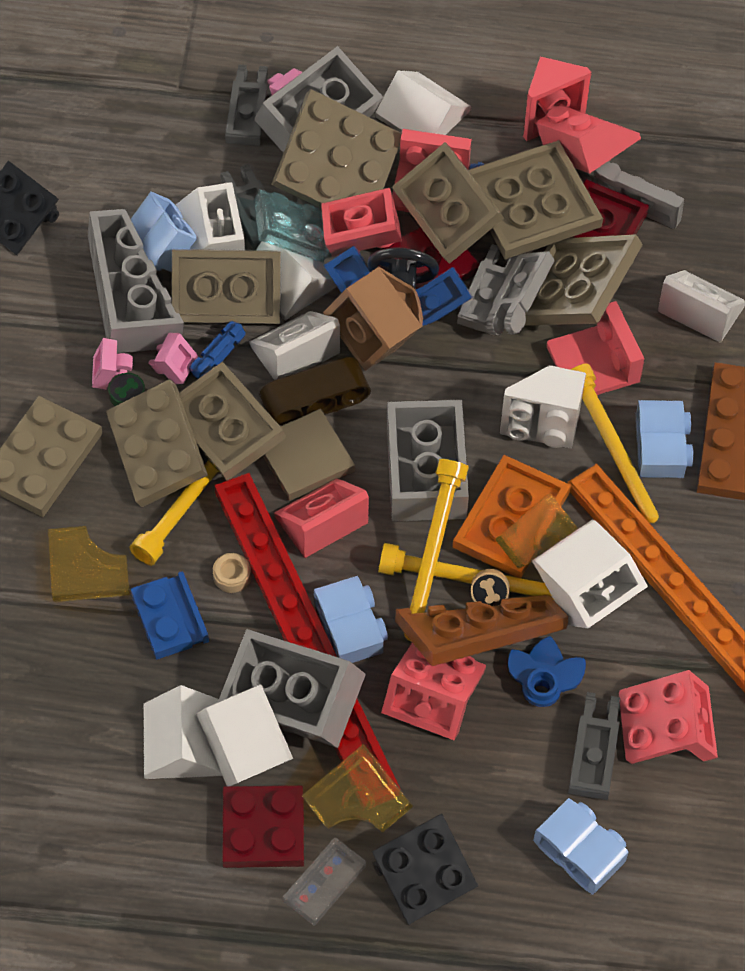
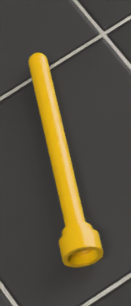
[570,363,659,523]
[404,459,469,641]
[129,460,218,566]
[378,543,554,600]

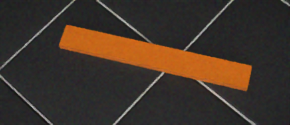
[567,464,745,693]

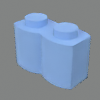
[131,192,197,272]
[636,400,693,478]
[314,576,388,663]
[533,798,629,895]

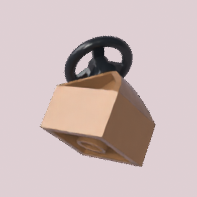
[323,248,439,371]

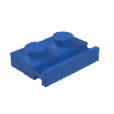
[130,571,209,660]

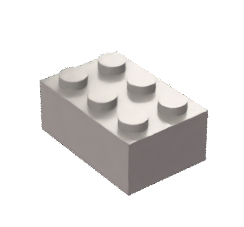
[254,46,383,153]
[387,400,469,521]
[217,629,366,748]

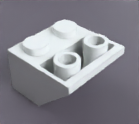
[176,182,245,250]
[500,365,586,449]
[532,520,648,628]

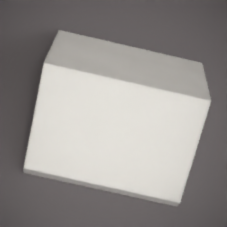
[375,70,471,135]
[256,232,337,320]
[658,270,745,343]
[249,311,340,380]
[144,685,222,779]
[196,685,293,786]

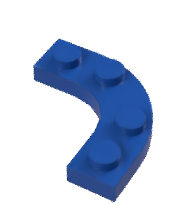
[324,246,473,326]

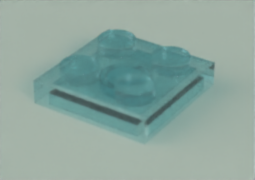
[254,189,329,263]

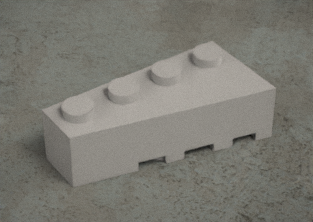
[88,209,184,353]

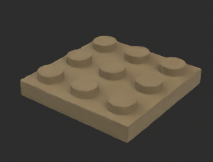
[271,89,402,209]
[468,140,603,259]
[525,234,643,325]

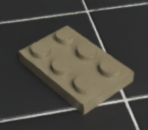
[391,142,504,264]
[172,249,281,324]
[179,361,287,481]
[106,379,208,507]
[0,396,103,517]

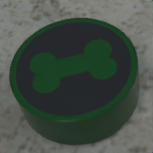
[108,373,145,406]

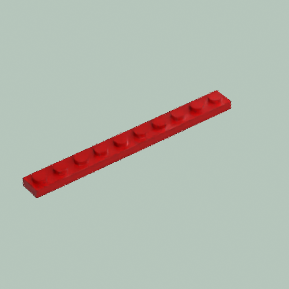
[214,473,401,812]

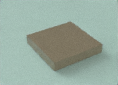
[263,409,355,501]

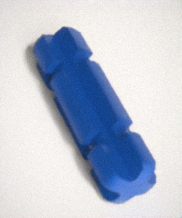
[189,321,246,379]

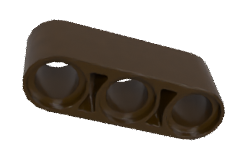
[259,357,371,427]

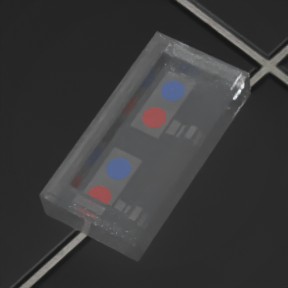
[283,837,366,926]

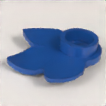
[508,636,586,707]

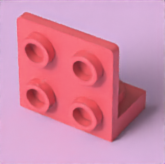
[392,129,472,212]
[547,301,645,400]
[381,643,486,740]
[619,670,718,764]

